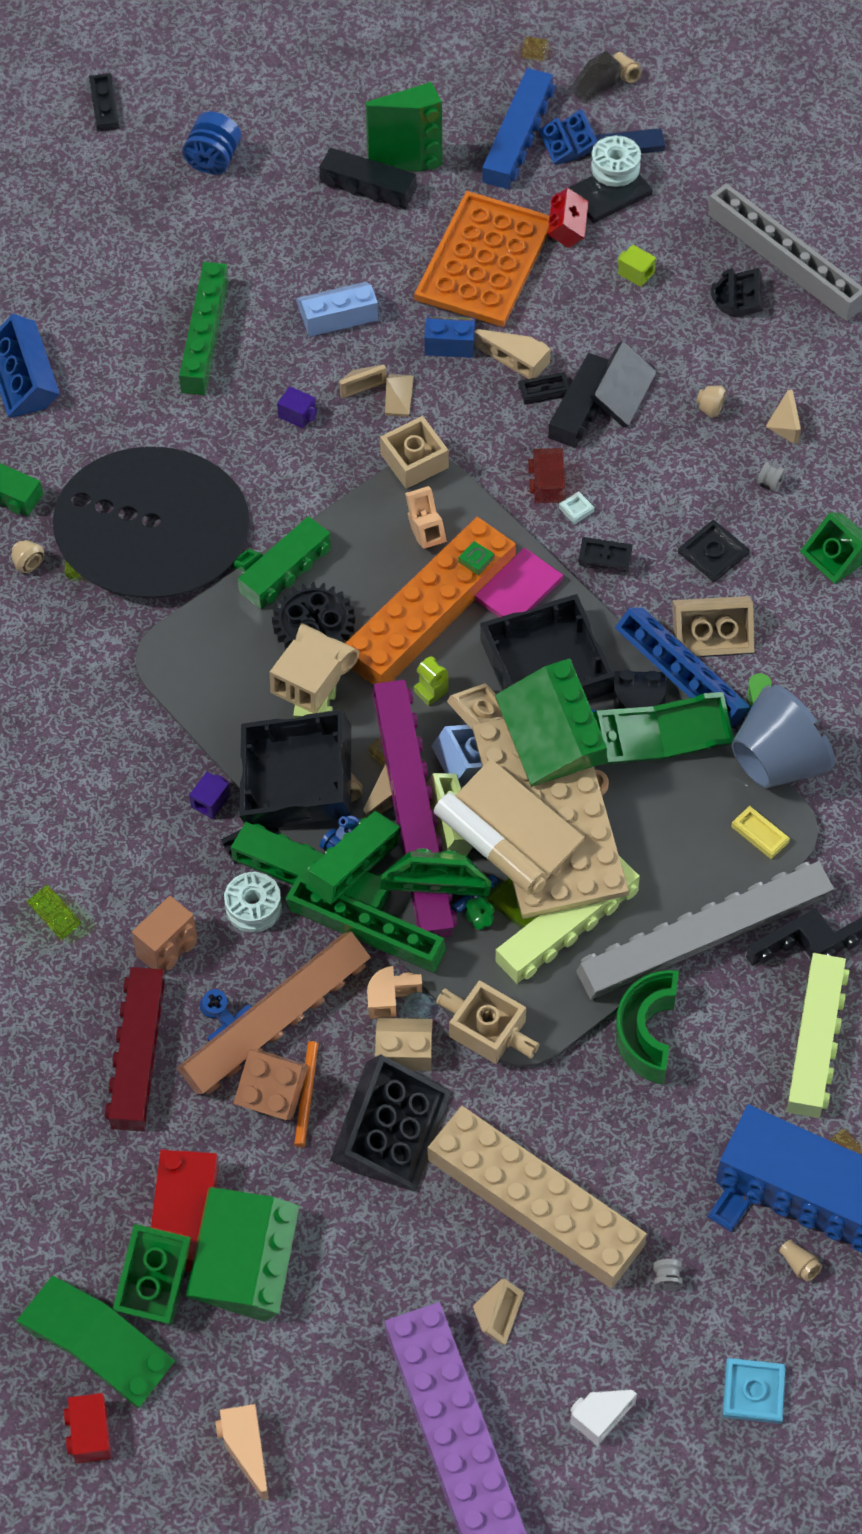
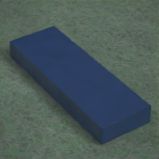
[596,128,665,153]

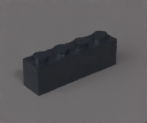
[319,147,417,209]
[548,352,609,448]

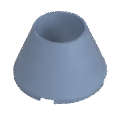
[732,684,835,788]

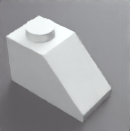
[570,1390,637,1446]

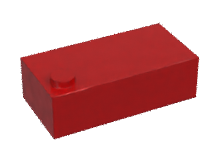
[151,1150,219,1272]

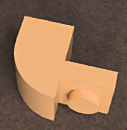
[405,486,447,549]
[367,966,422,1019]

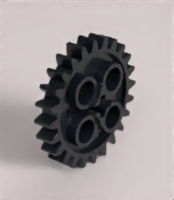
[272,582,356,650]

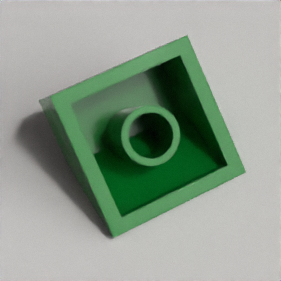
[800,512,862,584]

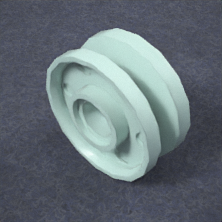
[591,136,641,187]
[224,872,282,933]

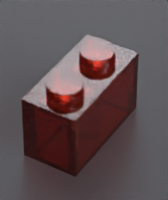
[528,448,565,503]

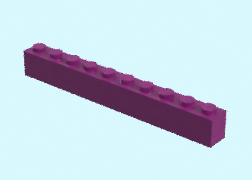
[372,680,457,937]

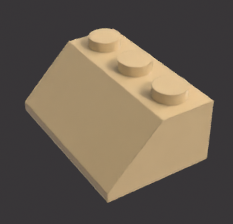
[672,596,754,656]

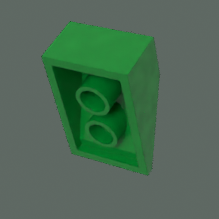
[113,1224,191,1324]

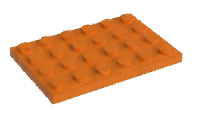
[414,191,550,327]

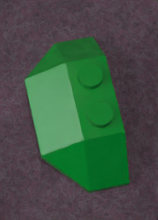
[380,849,491,896]

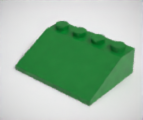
[365,82,443,172]
[495,658,607,787]
[186,1187,299,1322]

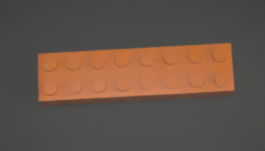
[345,516,516,686]

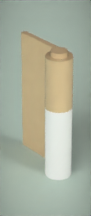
[434,759,585,894]

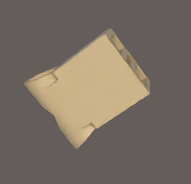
[269,623,360,713]

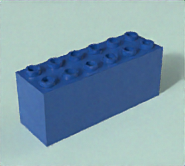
[716,1104,862,1253]

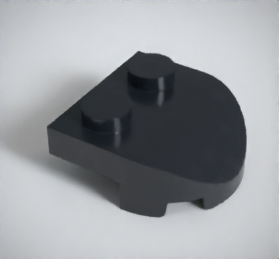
[711,268,763,317]
[613,670,666,709]

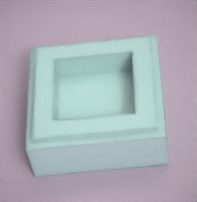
[559,491,594,525]

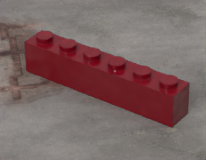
[105,967,165,1132]

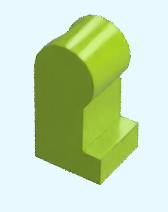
[414,656,449,706]

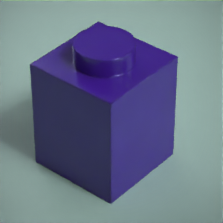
[277,386,317,429]
[189,772,230,819]

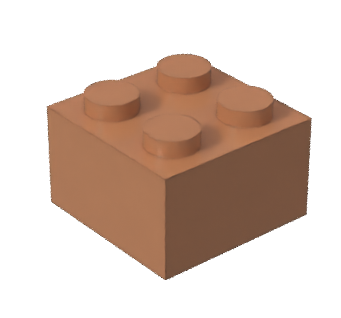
[132,896,197,971]
[233,1049,309,1120]

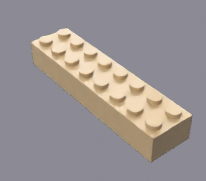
[428,1106,647,1289]

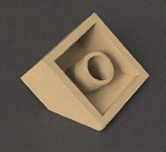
[375,1018,433,1071]

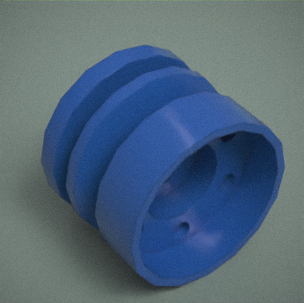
[182,111,242,175]

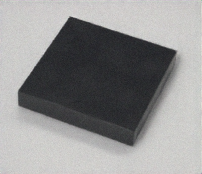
[678,520,750,583]

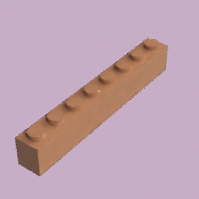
[177,931,371,1095]

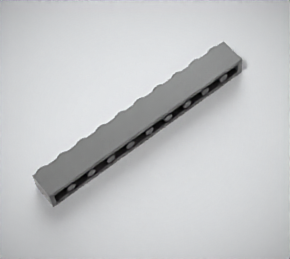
[576,861,834,1000]

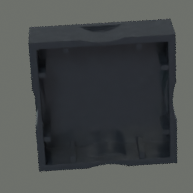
[480,594,615,700]
[239,709,351,829]

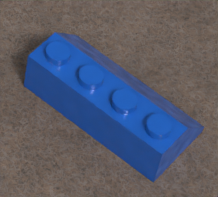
[0,313,60,418]

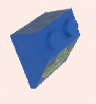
[424,315,476,358]

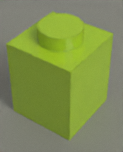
[617,244,656,287]

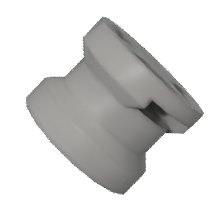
[757,461,786,492]
[653,1259,683,1291]

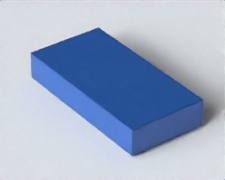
[707,1191,751,1232]

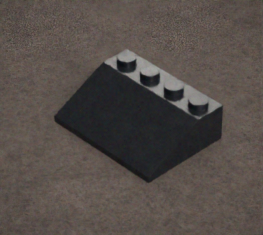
[330,1054,451,1191]

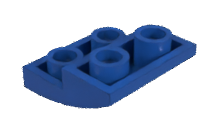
[539,109,598,165]

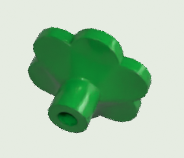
[466,896,495,930]

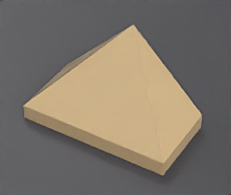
[339,365,387,399]
[385,374,414,417]
[766,390,801,444]
[473,1279,524,1345]

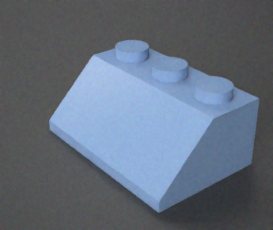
[296,282,378,337]

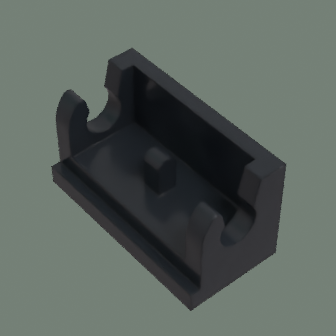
[578,537,633,573]

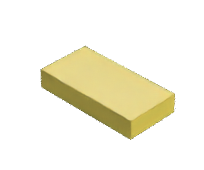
[731,806,790,859]

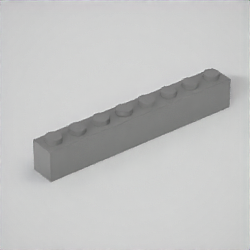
[708,183,862,321]

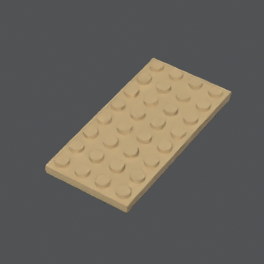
[472,719,629,919]

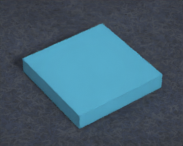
[722,1358,786,1424]

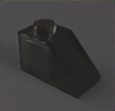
[570,51,621,104]

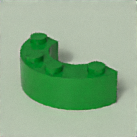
[615,970,679,1085]

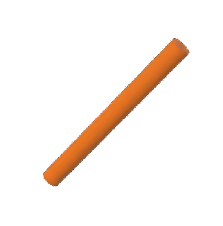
[294,1041,319,1148]

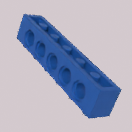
[615,607,751,728]

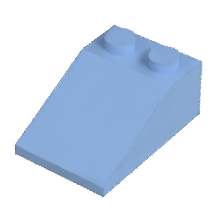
[432,725,482,787]

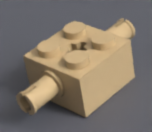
[436,980,539,1064]

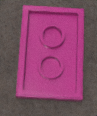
[475,547,563,617]

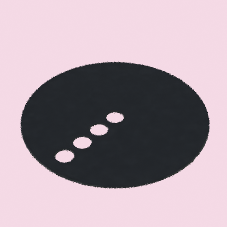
[53,447,249,598]

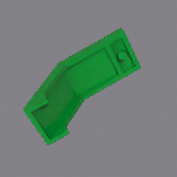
[593,692,734,765]
[16,1275,175,1409]

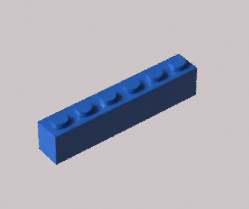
[482,68,556,190]

